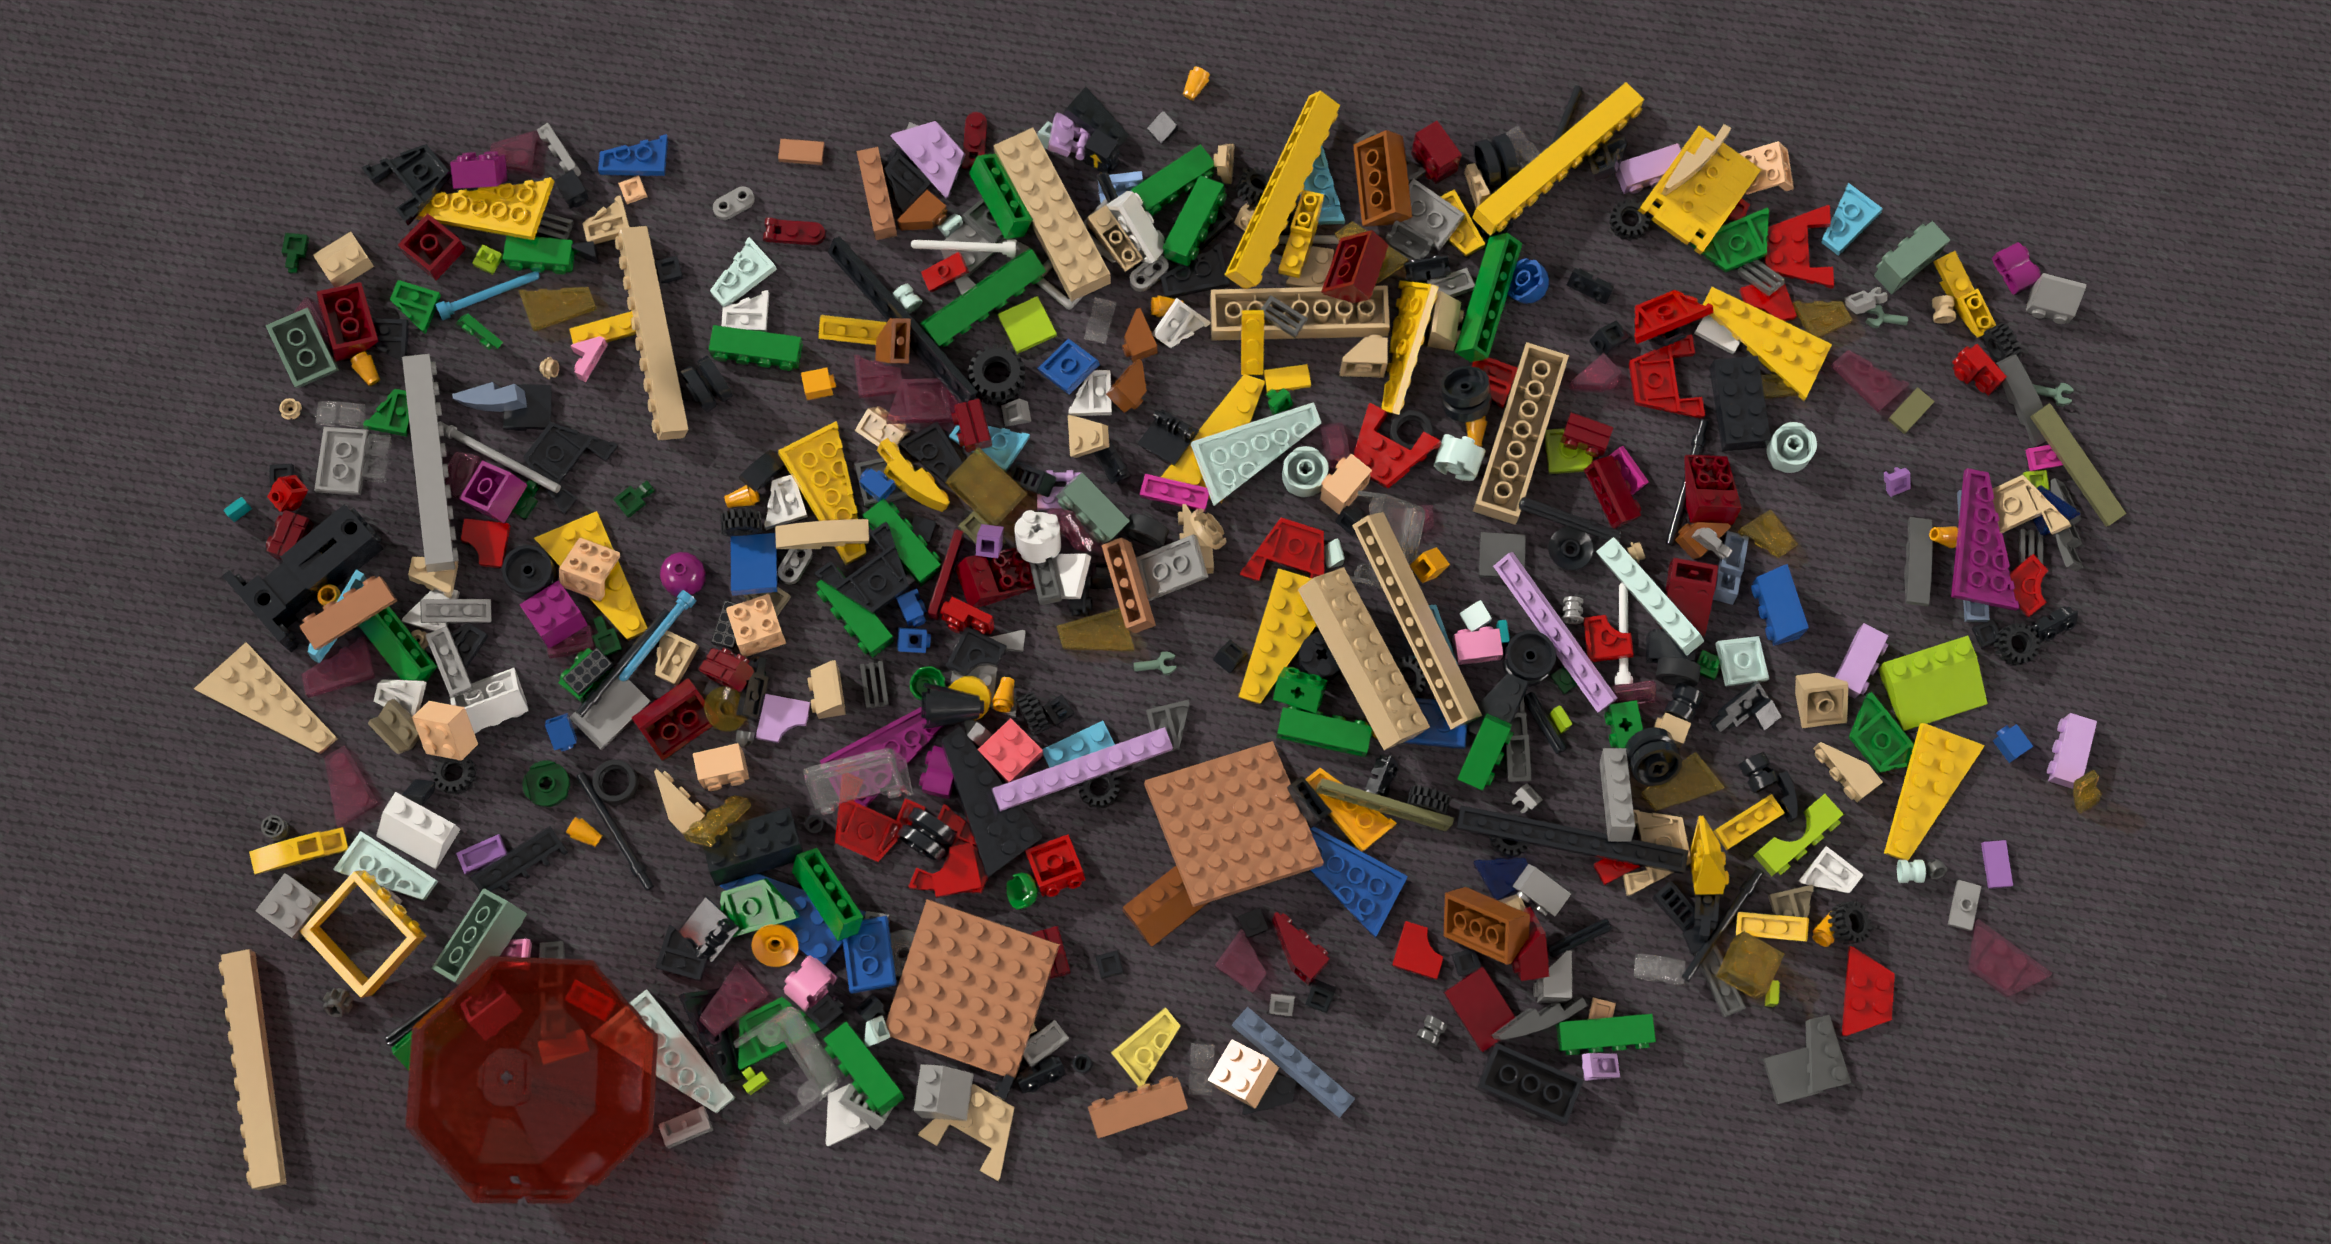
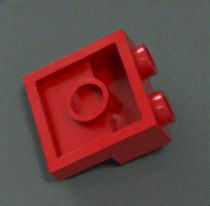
[1952,344,2007,396]
[940,597,994,635]
[1025,835,1085,897]

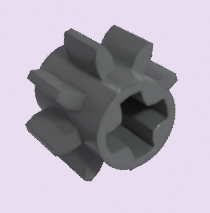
[323,988,353,1017]

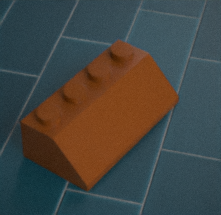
[1353,130,1412,227]
[1123,865,1209,947]
[1444,887,1530,965]

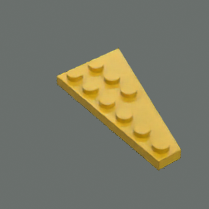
[416,177,555,240]
[1381,281,1439,415]
[1703,287,1832,401]
[1161,374,1265,503]
[1238,569,1317,704]
[1884,723,1985,861]

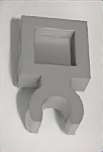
[1845,287,1887,314]
[1692,528,1733,559]

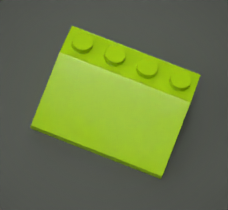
[1878,636,1988,731]

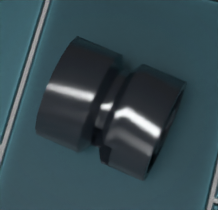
[1663,683,1704,723]
[1738,752,1780,794]

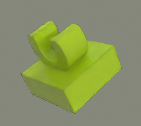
[472,245,503,275]
[742,1067,769,1095]

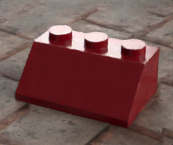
[1321,230,1389,303]
[316,282,378,361]
[1584,455,1641,529]
[631,678,719,761]
[1511,907,1549,981]

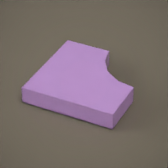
[756,694,811,743]

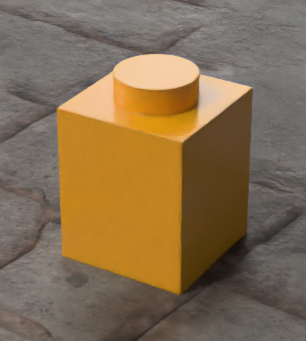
[801,368,836,400]
[1409,547,1450,583]

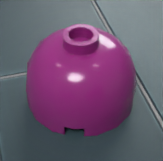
[660,552,706,597]

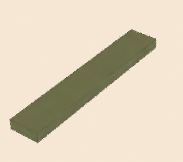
[2030,403,2126,527]
[1316,778,1454,831]

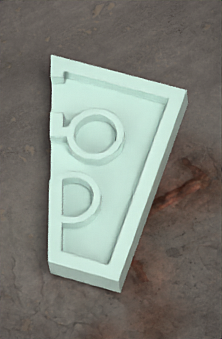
[710,237,777,307]

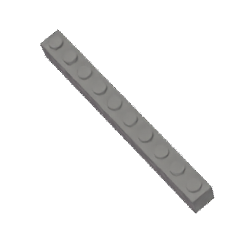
[402,354,459,572]

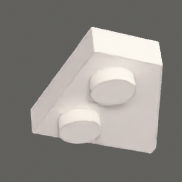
[1152,298,1211,348]
[1069,370,1112,416]
[764,475,808,530]

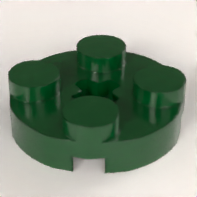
[523,760,570,807]

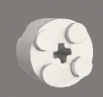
[1015,510,1061,563]

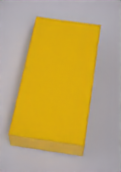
[1264,364,1311,393]

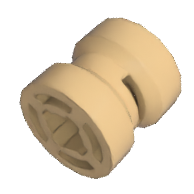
[1932,295,1956,323]

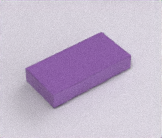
[456,834,507,875]
[1981,840,2013,889]

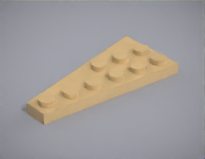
[194,642,338,754]

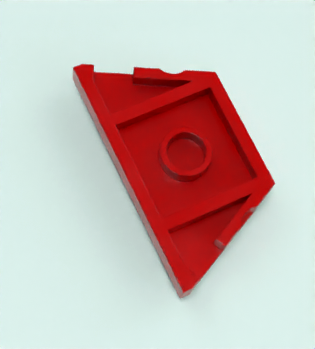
[1634,290,1714,344]
[1842,946,1895,1036]

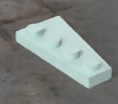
[333,831,438,901]

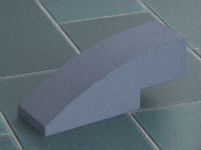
[452,382,527,412]
[1713,531,1749,605]

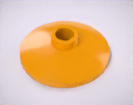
[752,924,799,967]

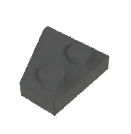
[1146,700,1189,754]

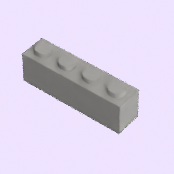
[1600,748,1635,841]

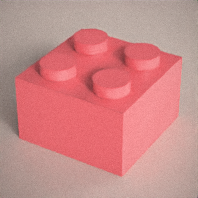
[978,718,1043,783]

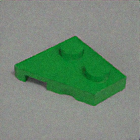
[390,280,441,334]
[456,314,503,350]
[363,389,410,437]

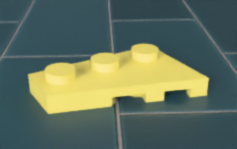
[1111,1008,1180,1087]

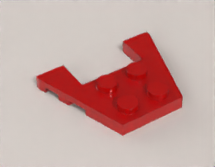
[1765,205,1834,288]
[1628,334,1705,419]
[1353,403,1442,489]
[1240,517,1324,581]
[835,771,926,862]
[908,804,988,894]

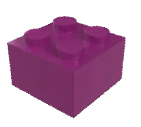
[450,151,508,189]
[459,460,527,523]
[519,580,588,649]

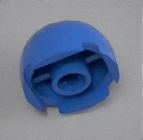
[1508,258,1549,304]

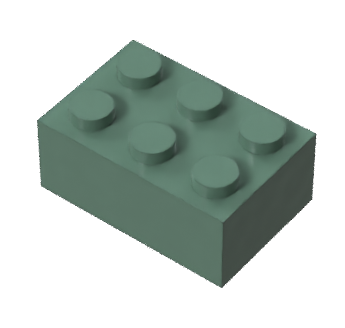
[1874,221,1950,295]
[265,307,339,388]
[1055,473,1129,544]

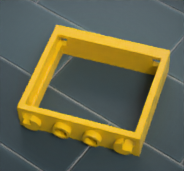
[299,870,426,998]

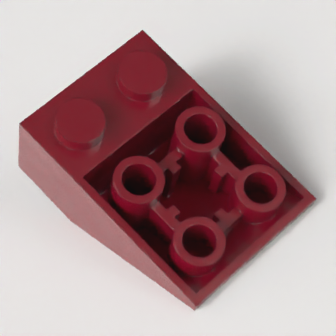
[1684,455,1742,525]
[955,548,1035,608]
[1660,558,1718,637]
[1272,912,1329,985]

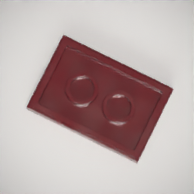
[1443,967,1515,1052]

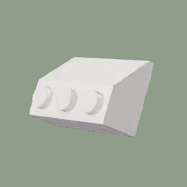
[1106,191,1165,263]
[450,668,528,734]
[376,792,460,869]

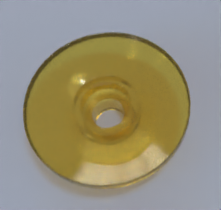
[704,687,746,732]

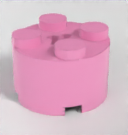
[783,955,837,1012]

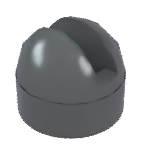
[736,730,755,747]
[1926,859,1948,879]

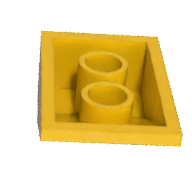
[1690,816,1729,894]

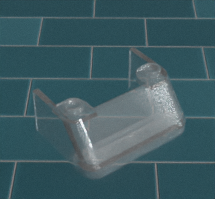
[1349,491,1425,591]
[803,748,913,816]
[734,1006,841,1124]

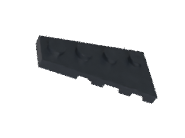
[678,988,744,1084]

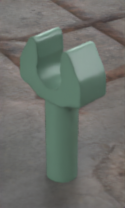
[1866,305,1908,328]
[2033,383,2074,406]
[1134,651,1176,675]

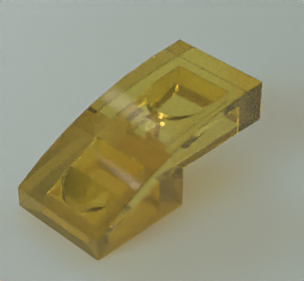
[2073,770,2102,814]

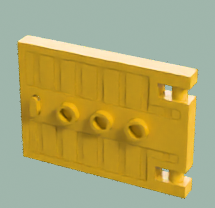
[1638,126,1762,255]

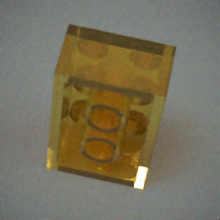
[945,447,1027,526]

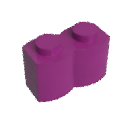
[1992,242,2041,295]
[919,746,955,799]

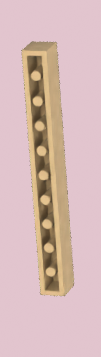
[615,226,688,440]
[1352,512,1482,729]
[219,949,287,1190]

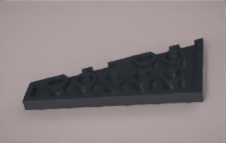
[940,727,1042,879]

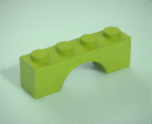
[1753,794,1844,876]

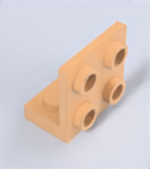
[1739,141,1794,194]
[559,538,620,601]
[726,594,786,657]

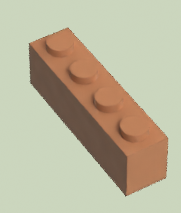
[857,147,897,240]
[1102,537,1156,633]
[300,576,397,650]
[1088,1076,1188,1138]

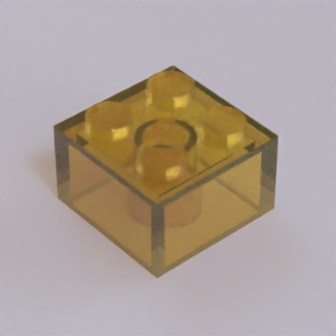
[1716,931,1784,999]

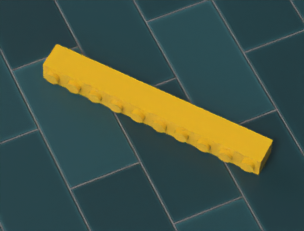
[1472,82,1644,236]
[1225,91,1340,289]

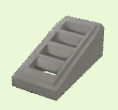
[839,1084,893,1130]

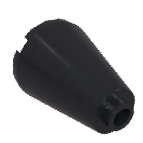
[921,683,984,729]

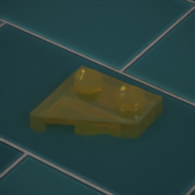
[1793,301,1852,338]
[1737,509,1798,558]

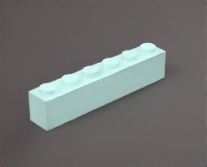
[1596,537,1704,655]

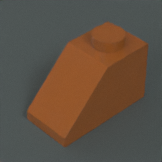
[897,190,947,231]
[1122,308,1157,363]
[875,318,911,363]
[1106,359,1147,413]
[1675,522,1731,559]

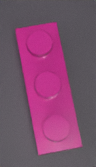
[1140,474,1209,512]

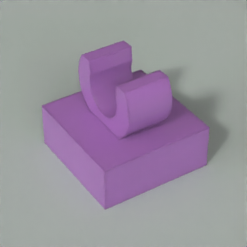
[1884,467,1911,497]

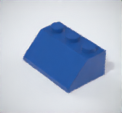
[1751,564,1809,646]

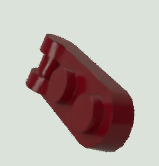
[962,112,987,169]
[763,218,826,245]

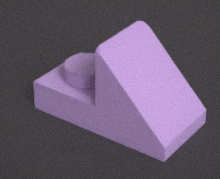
[1582,1053,1620,1081]

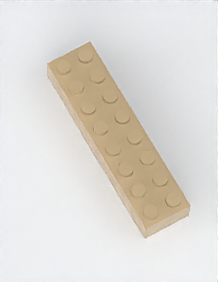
[994,128,1111,302]
[1210,286,1390,341]
[1473,342,1569,525]
[1298,567,1430,750]

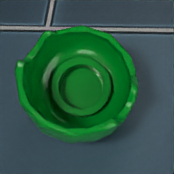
[909,666,945,701]
[1006,873,1038,910]

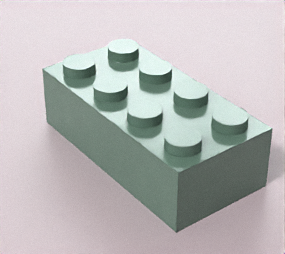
[432,888,527,994]

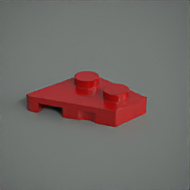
[1472,357,1518,408]

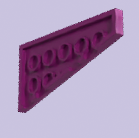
[1951,468,2019,611]
[820,707,945,807]

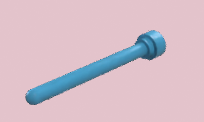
[436,271,540,320]
[619,590,697,682]

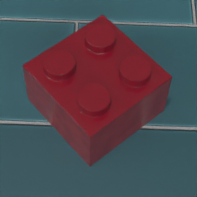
[1411,120,1462,184]
[398,213,466,281]

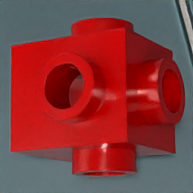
[267,475,309,512]

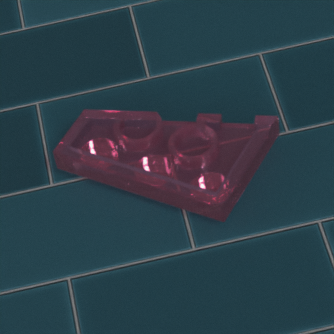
[1831,350,1909,412]
[301,635,375,698]
[324,745,379,828]
[699,961,769,1036]

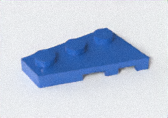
[598,134,668,176]

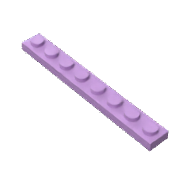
[1493,552,1617,713]
[992,727,1173,811]

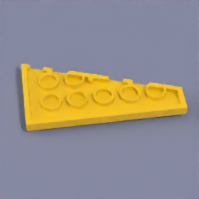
[778,421,866,565]
[534,511,647,641]

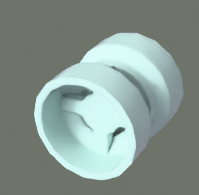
[892,283,922,314]
[1897,860,1926,883]

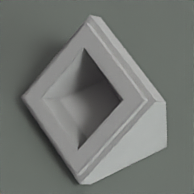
[1269,993,1295,1016]

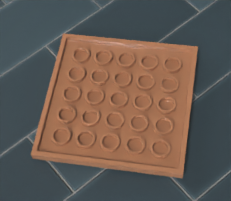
[1144,741,1324,907]
[886,899,1060,1079]

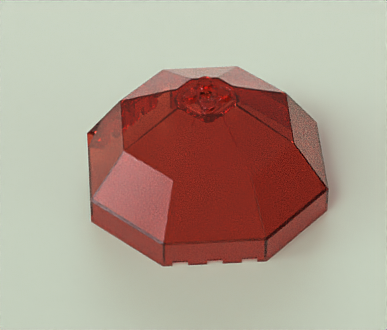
[405,956,658,1204]

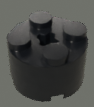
[1298,631,1341,681]

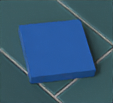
[1038,338,1100,395]

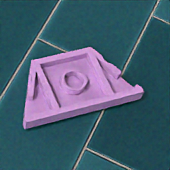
[891,121,966,198]

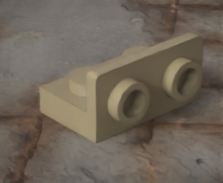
[368,699,420,754]

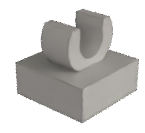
[1512,783,1543,813]

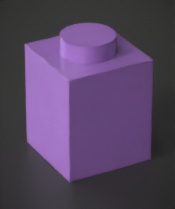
[976,524,1004,558]

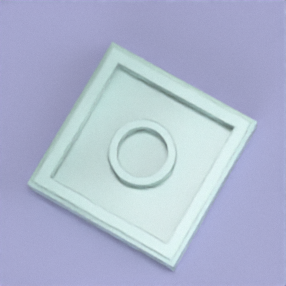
[1715,636,1769,686]

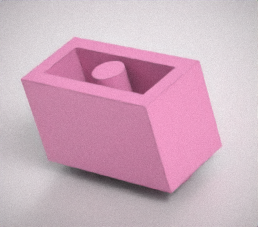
[1452,626,1503,665]

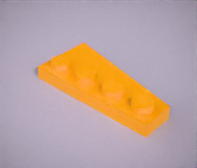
[1305,768,1397,852]

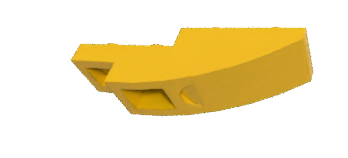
[1278,190,1324,279]
[1933,251,1996,338]
[877,438,950,512]
[249,827,348,875]

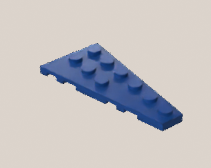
[1309,827,1408,938]
[719,874,866,966]

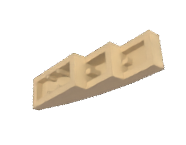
[1661,124,1731,196]
[775,519,869,549]

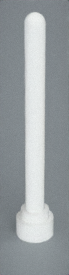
[911,239,1017,257]
[1615,583,1633,689]

